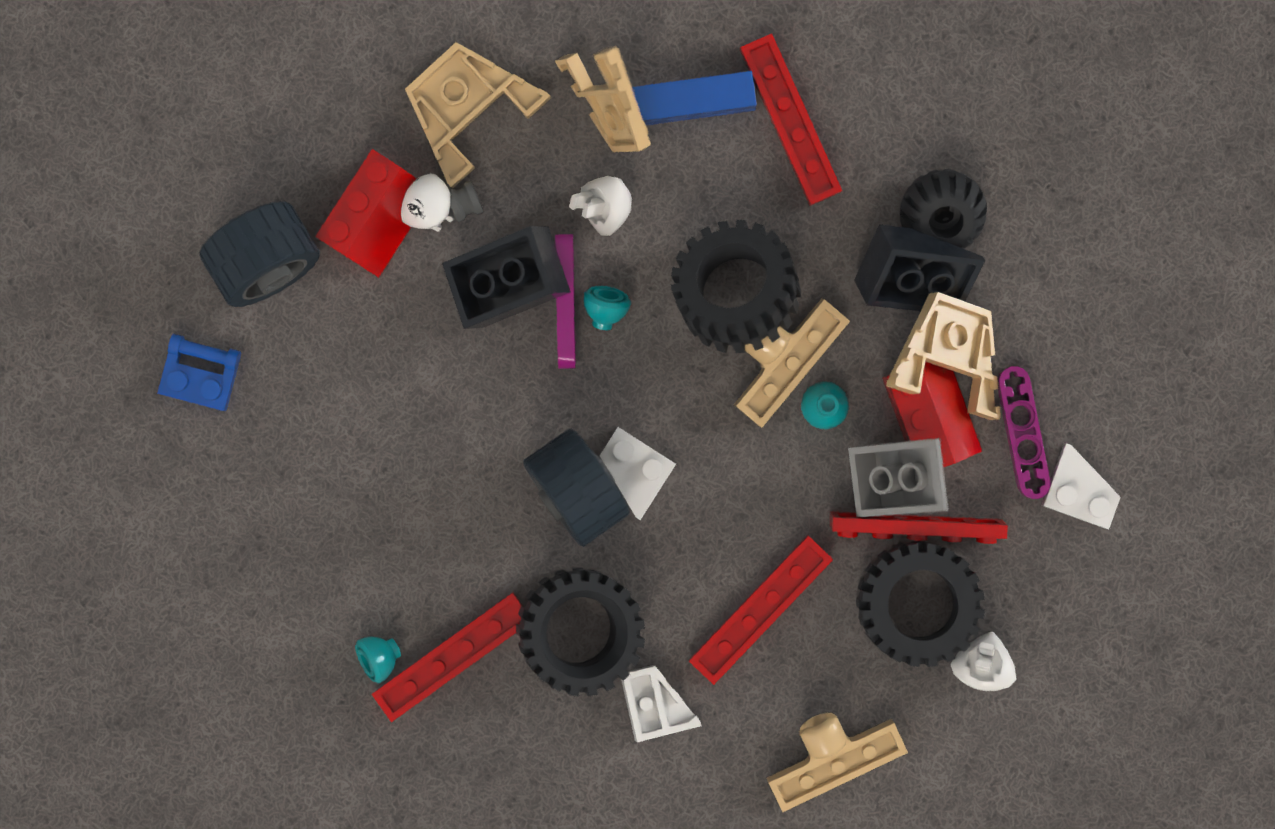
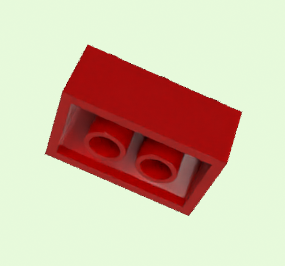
[315,149,417,278]
[882,362,982,468]

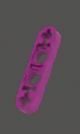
[555,234,576,369]
[997,366,1050,499]

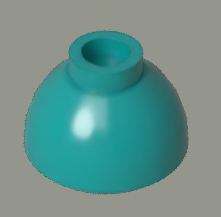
[583,286,632,330]
[801,381,849,429]
[355,636,401,683]

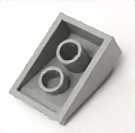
[848,438,948,517]

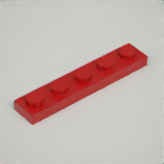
[740,33,842,206]
[829,511,1008,544]
[688,535,834,685]
[371,592,523,723]

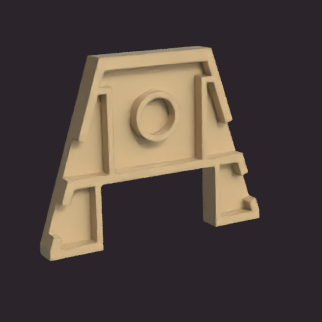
[405,42,551,188]
[555,47,651,152]
[886,292,1001,420]

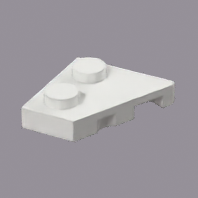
[600,427,676,520]
[1042,443,1120,529]
[621,665,701,742]

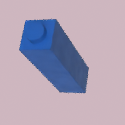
[632,71,757,125]

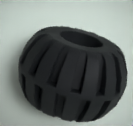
[900,169,987,249]

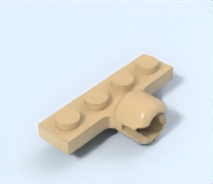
[734,298,850,428]
[767,713,908,812]

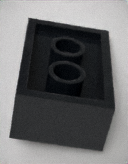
[854,224,986,311]

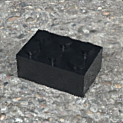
[442,226,571,329]

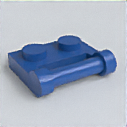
[157,334,241,411]

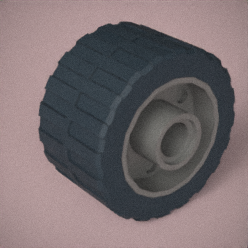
[199,201,320,307]
[523,428,630,547]

